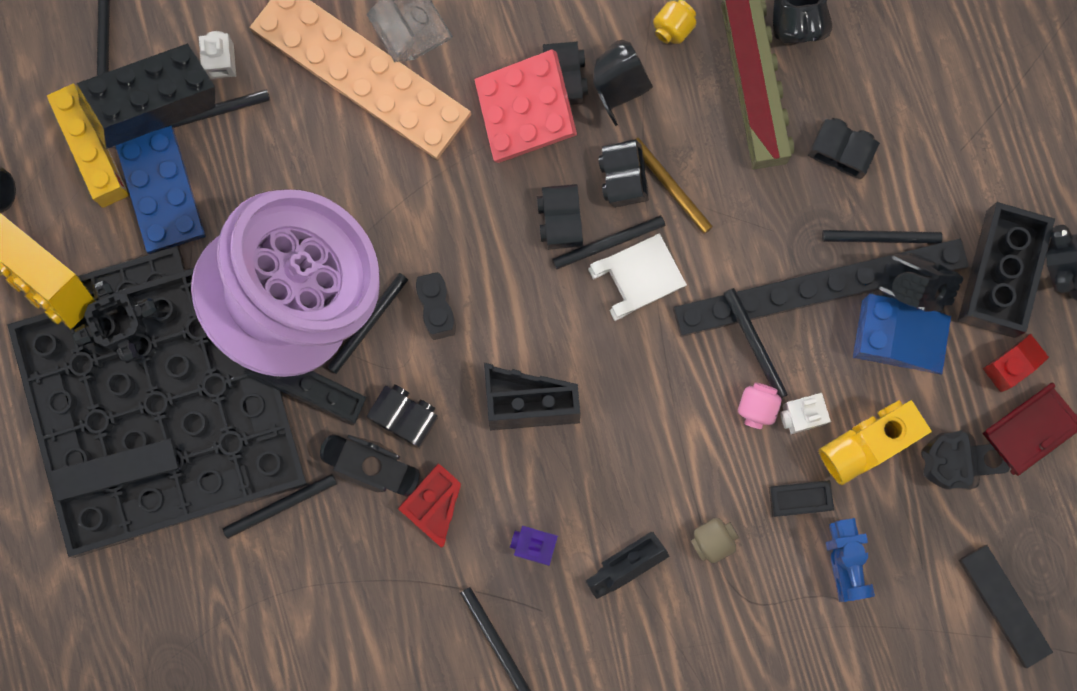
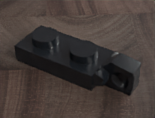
[586,532,670,599]

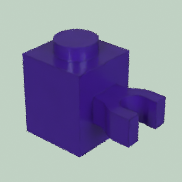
[510,526,558,566]

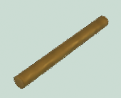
[636,137,713,234]

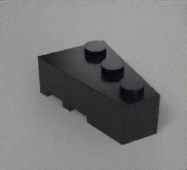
[484,363,581,431]

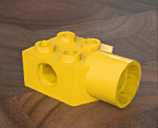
[818,400,932,486]

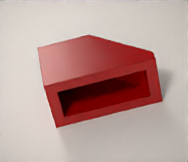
[982,334,1049,392]

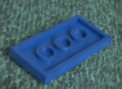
[116,126,206,254]

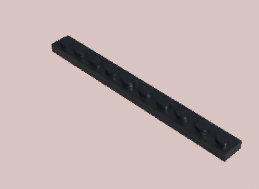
[673,238,969,337]

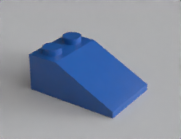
[853,294,951,375]

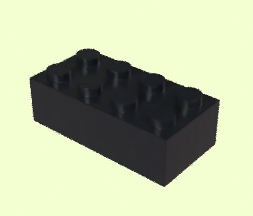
[77,43,215,149]
[958,202,1055,338]

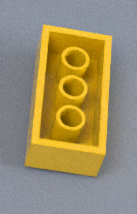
[0,213,96,329]

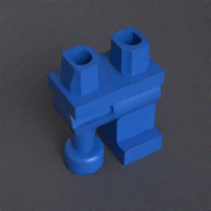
[825,518,875,602]

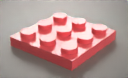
[474,49,577,163]

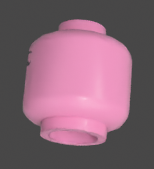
[738,382,782,429]

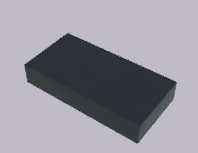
[769,480,834,517]

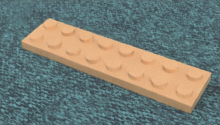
[250,0,471,160]

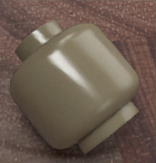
[691,518,739,563]

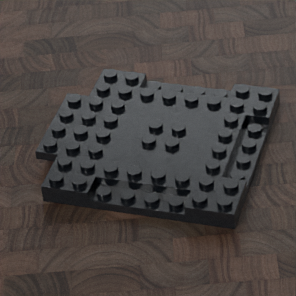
[7,246,310,558]

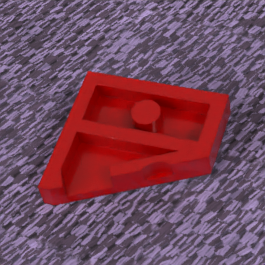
[397,463,461,548]

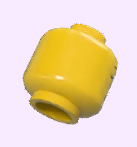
[653,0,696,44]

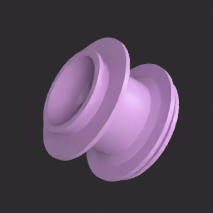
[191,190,379,377]

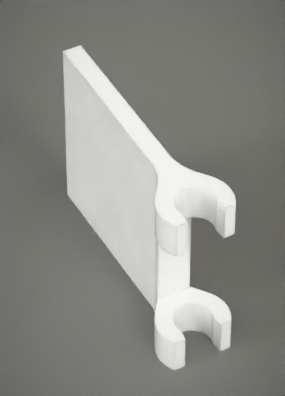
[588,233,687,321]

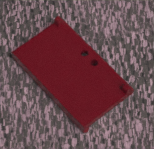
[982,382,1077,476]

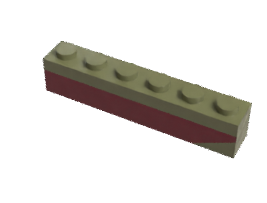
[721,0,794,170]

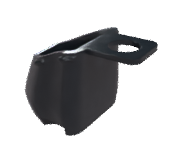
[773,0,832,43]
[593,39,653,126]
[921,430,1010,490]

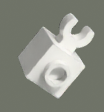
[199,31,236,79]
[780,393,831,434]

